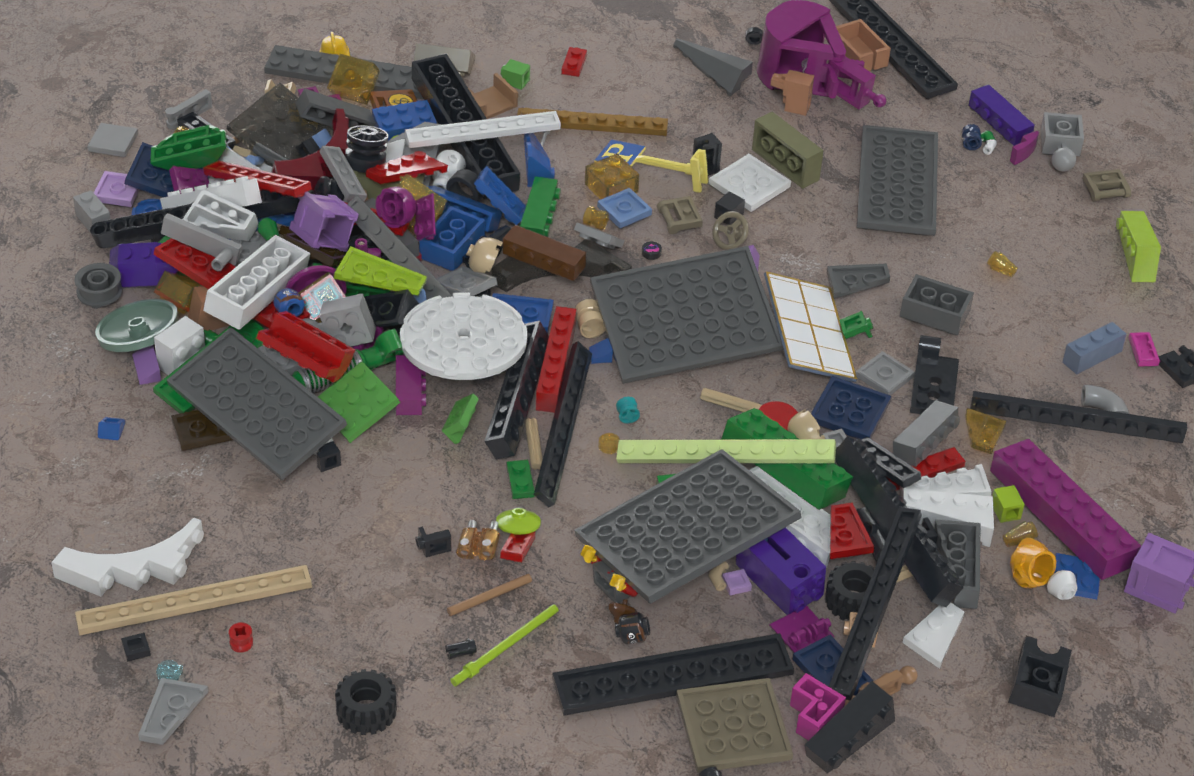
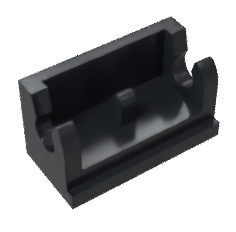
[693,133,722,176]

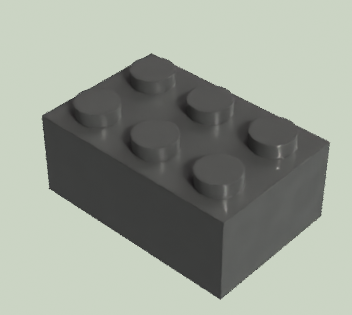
[900,274,974,335]

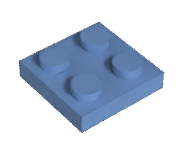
[597,188,652,228]

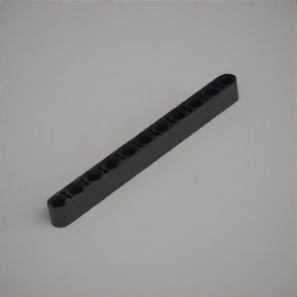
[90,190,300,248]

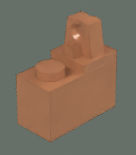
[771,70,814,116]

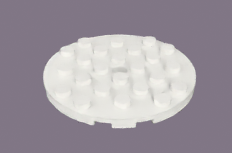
[400,293,527,380]

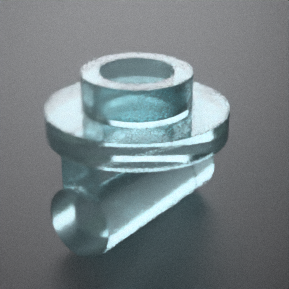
[156,660,183,680]

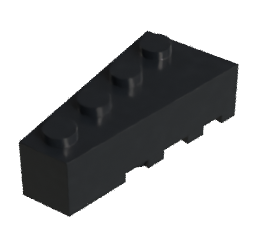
[805,681,895,774]

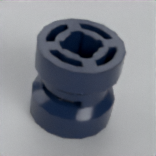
[961,124,982,150]

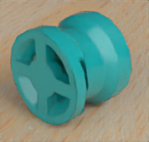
[616,396,640,424]

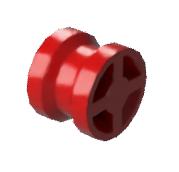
[228,622,253,653]

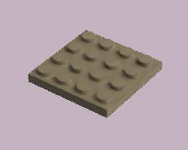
[676,678,793,773]

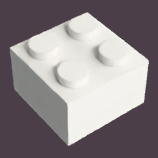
[154,316,205,375]

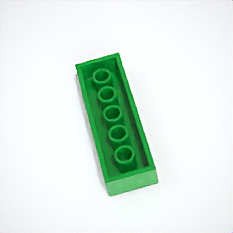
[721,408,853,510]

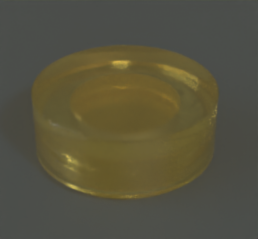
[598,433,620,454]

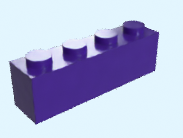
[968,84,1035,146]

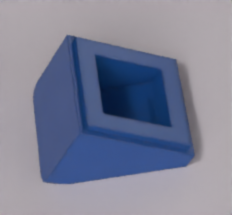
[589,338,613,364]
[98,417,126,440]

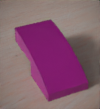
[1010,130,1039,165]

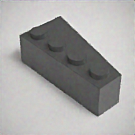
[934,519,981,609]

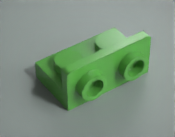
[442,393,479,444]

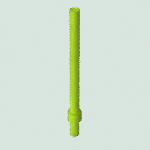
[450,604,559,687]

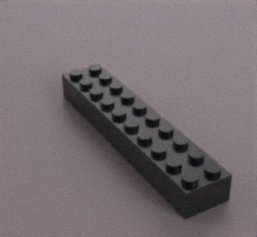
[411,54,520,199]

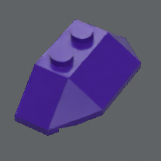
[109,242,178,288]

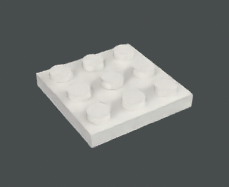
[709,154,791,212]

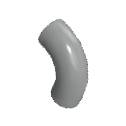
[1081,385,1130,414]

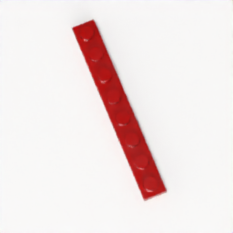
[203,160,312,198]

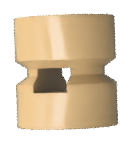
[575,299,605,338]

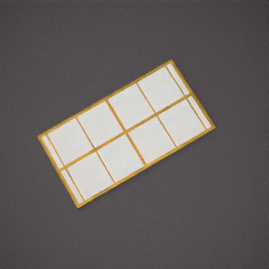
[764,271,857,382]

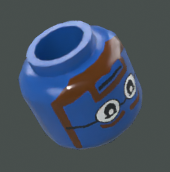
[274,288,305,317]

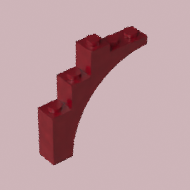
[271,108,349,190]

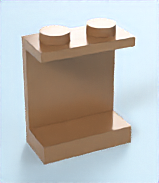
[468,73,519,119]

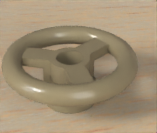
[712,211,749,250]

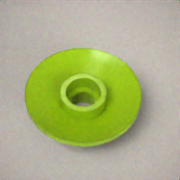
[496,508,541,534]

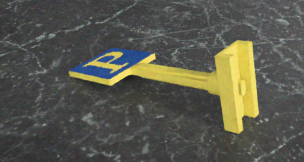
[594,139,708,193]

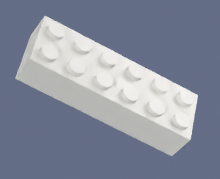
[203,235,310,330]

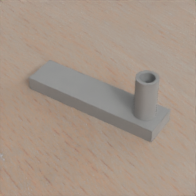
[320,146,367,203]
[161,213,242,271]

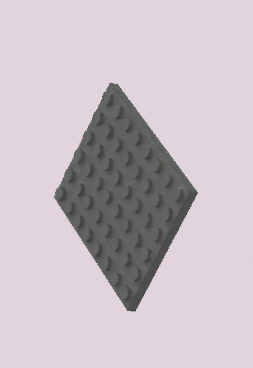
[590,246,784,384]
[574,449,802,604]

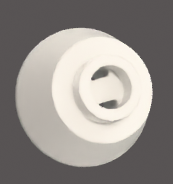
[1047,570,1077,600]

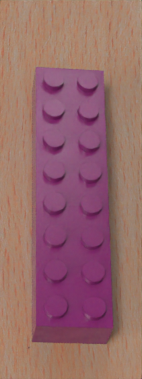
[990,438,1141,580]

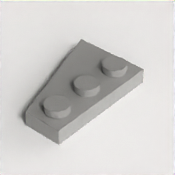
[138,678,208,745]

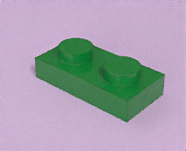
[506,459,534,499]

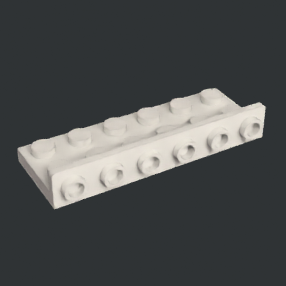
[749,466,830,568]

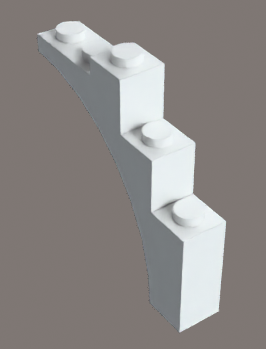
[52,518,204,597]

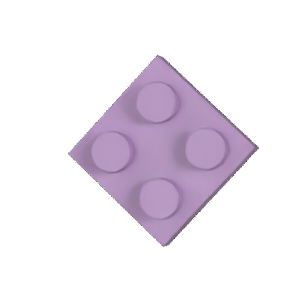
[94,171,140,207]

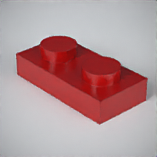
[561,47,587,77]

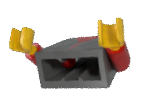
[580,545,638,603]

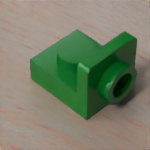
[839,311,874,339]

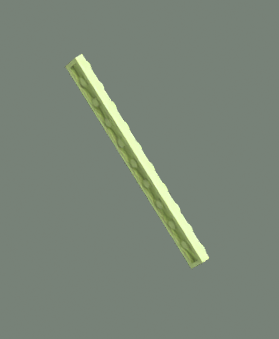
[616,439,836,463]

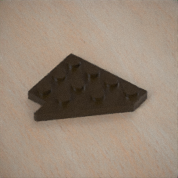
[279,225,348,268]

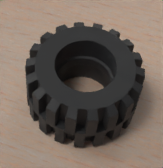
[825,561,874,621]
[335,669,397,735]

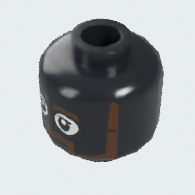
[615,612,650,644]

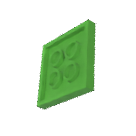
[318,361,400,443]

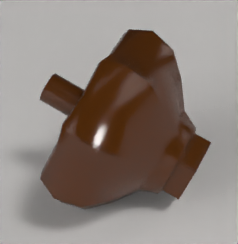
[609,599,637,624]

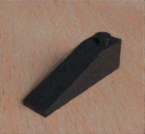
[364,289,419,327]

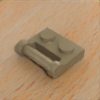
[1082,169,1131,201]
[657,196,703,234]

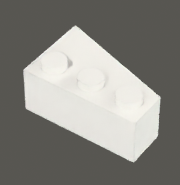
[182,189,258,241]

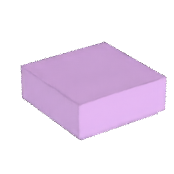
[722,569,752,595]

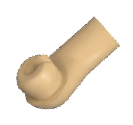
[708,561,729,591]

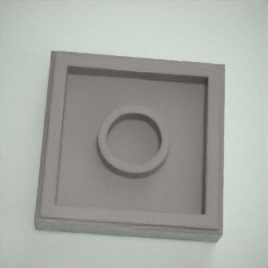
[88,123,138,157]
[856,351,915,395]

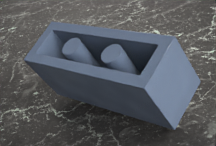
[1062,322,1127,375]

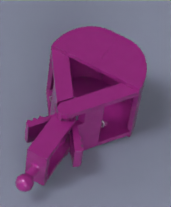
[757,0,887,110]

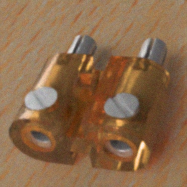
[456,520,500,560]

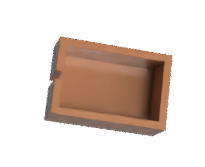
[836,19,891,72]

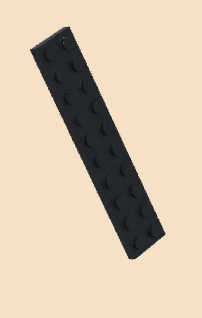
[829,0,958,99]
[552,633,794,716]

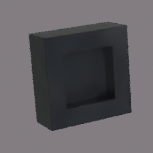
[121,632,151,662]

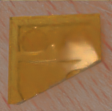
[965,408,1006,454]

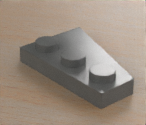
[827,263,890,299]

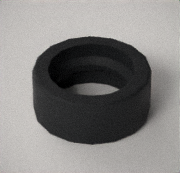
[446,169,485,202]

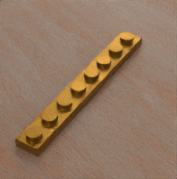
[517,108,668,136]

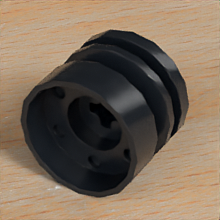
[345,126,388,173]

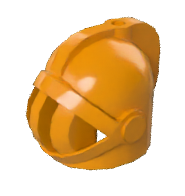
[1010,538,1057,589]

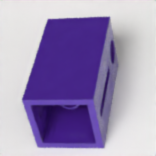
[736,527,826,615]

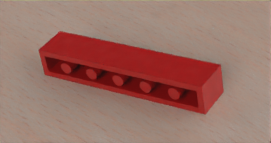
[536,306,577,413]

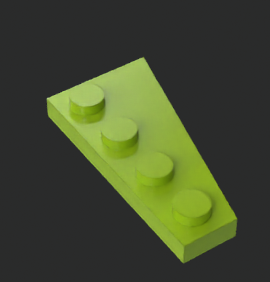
[333,246,427,295]

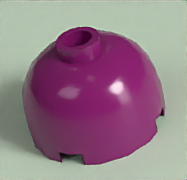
[375,186,416,228]

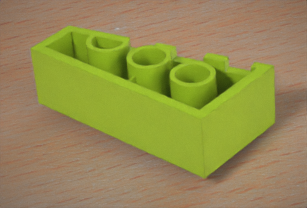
[1116,211,1161,282]

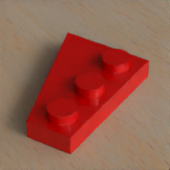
[830,503,874,559]

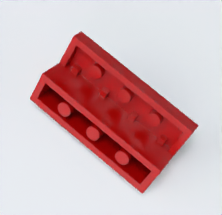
[256,311,356,383]

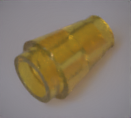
[987,251,1018,277]
[1003,521,1038,547]

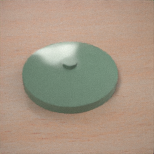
[95,299,180,352]

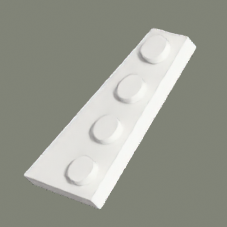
[900,464,992,496]

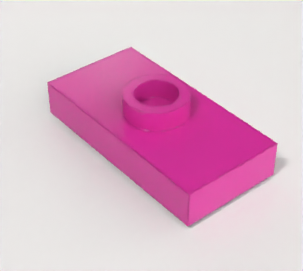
[1128,332,1160,366]

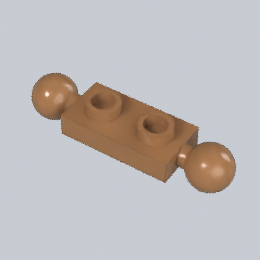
[844,666,918,707]

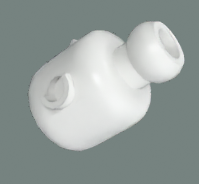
[432,150,466,190]

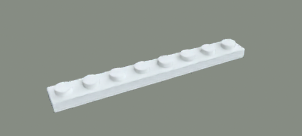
[405,111,561,148]

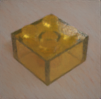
[327,54,380,105]
[585,153,639,200]

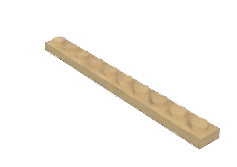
[75,565,312,636]

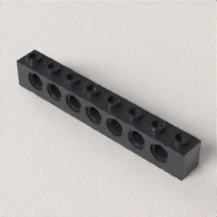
[484,320,549,460]

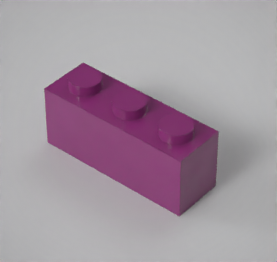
[396,355,426,415]

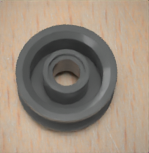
[75,263,123,309]

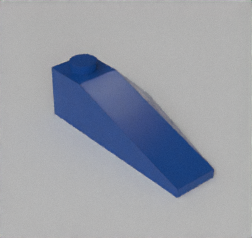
[524,133,555,187]

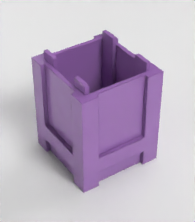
[289,191,359,252]
[1124,533,1194,613]

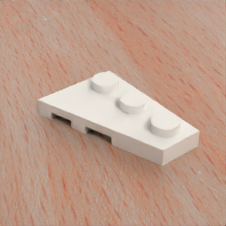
[903,603,964,669]

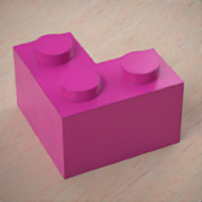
[790,673,846,741]

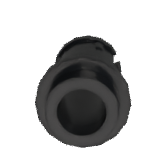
[445,638,477,660]

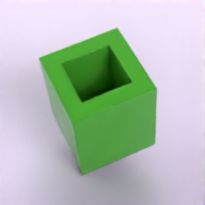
[500,59,530,90]

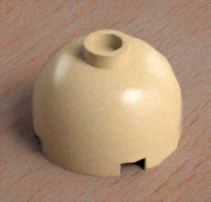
[466,237,503,275]
[787,409,825,439]

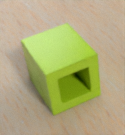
[992,485,1024,523]

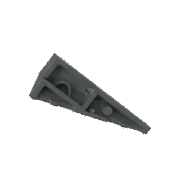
[673,38,753,96]

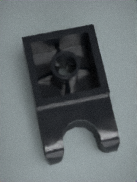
[1008,635,1072,717]

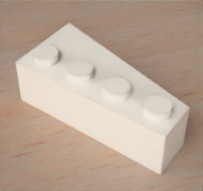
[902,488,994,547]

